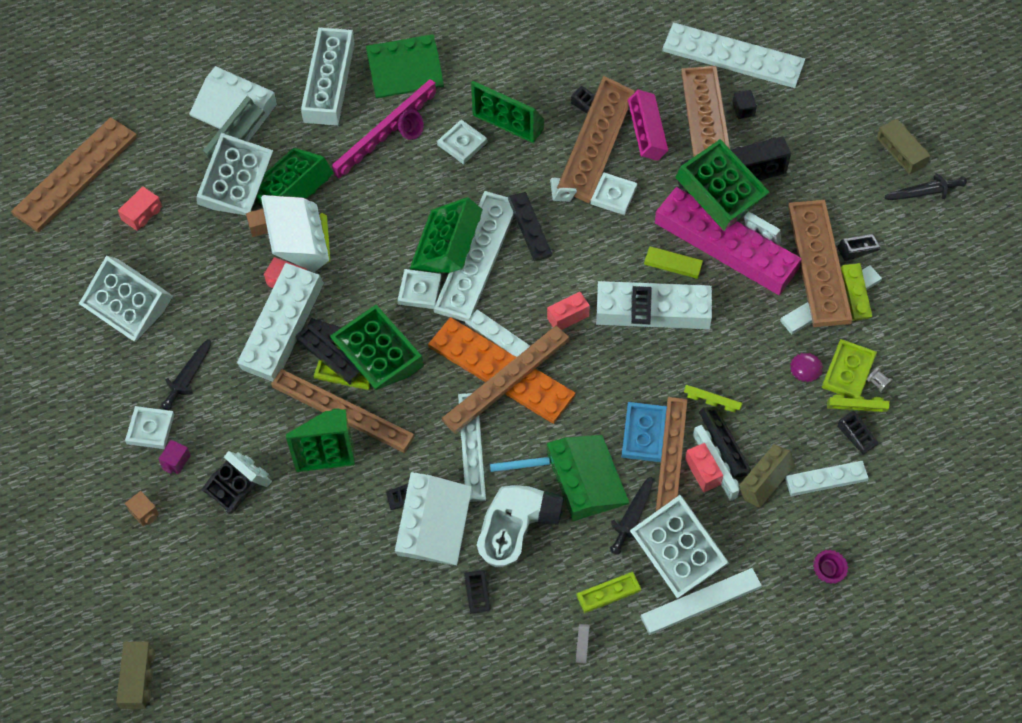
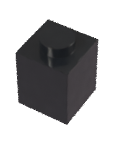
[732,90,757,119]

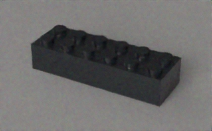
[678,136,791,195]

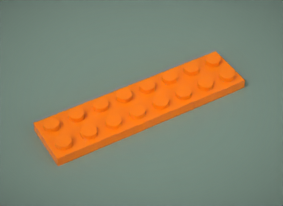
[428,317,576,424]

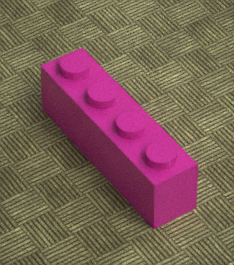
[628,90,668,160]

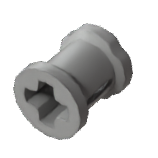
[867,367,893,393]

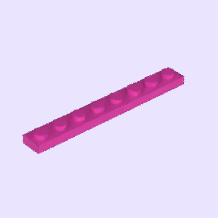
[332,79,436,178]

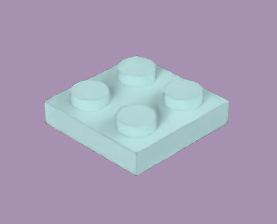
[437,120,488,164]
[591,173,637,215]
[744,211,781,245]
[398,269,441,309]
[125,406,174,449]
[224,451,272,487]

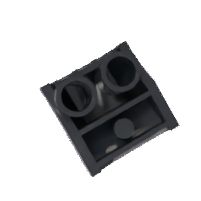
[201,461,258,514]

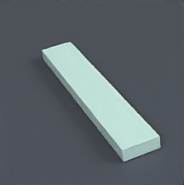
[780,265,882,335]
[458,393,486,502]
[641,568,762,635]

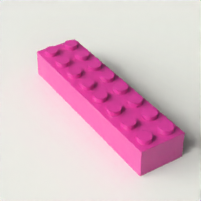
[655,187,802,295]

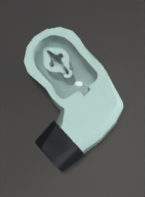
[477,485,564,567]

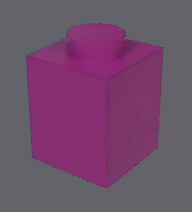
[158,440,191,475]

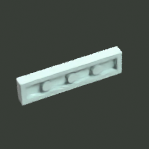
[465,310,530,357]
[693,425,740,501]
[785,461,868,496]

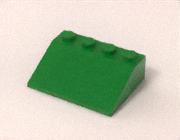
[366,34,444,98]
[471,81,544,143]
[675,139,769,231]
[255,147,334,207]
[409,197,483,273]
[330,304,424,390]
[286,408,355,472]
[547,435,629,521]

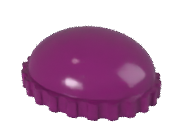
[398,109,424,140]
[790,353,823,382]
[813,550,848,584]

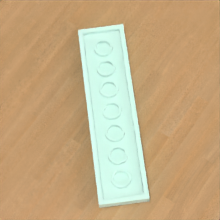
[663,22,805,88]
[434,191,514,322]

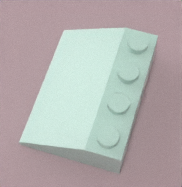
[189,66,277,142]
[197,133,273,215]
[261,195,329,273]
[79,256,173,342]
[395,472,472,566]
[630,495,729,598]

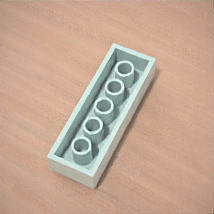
[301,28,354,126]
[237,263,324,382]
[596,281,712,329]

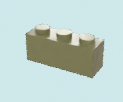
[877,119,930,175]
[739,444,795,508]
[116,641,155,709]

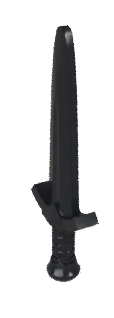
[885,173,967,200]
[161,339,211,410]
[610,477,653,555]

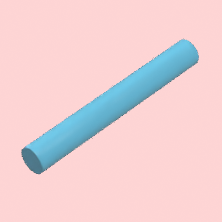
[490,457,550,472]

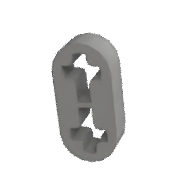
[576,624,590,664]

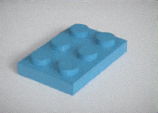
[621,402,667,462]

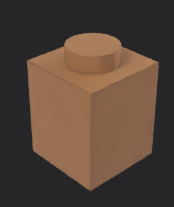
[246,209,268,237]
[125,491,159,527]

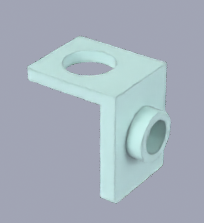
[550,178,577,202]

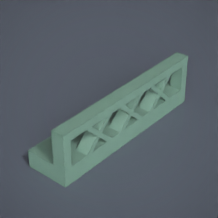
[203,96,265,160]

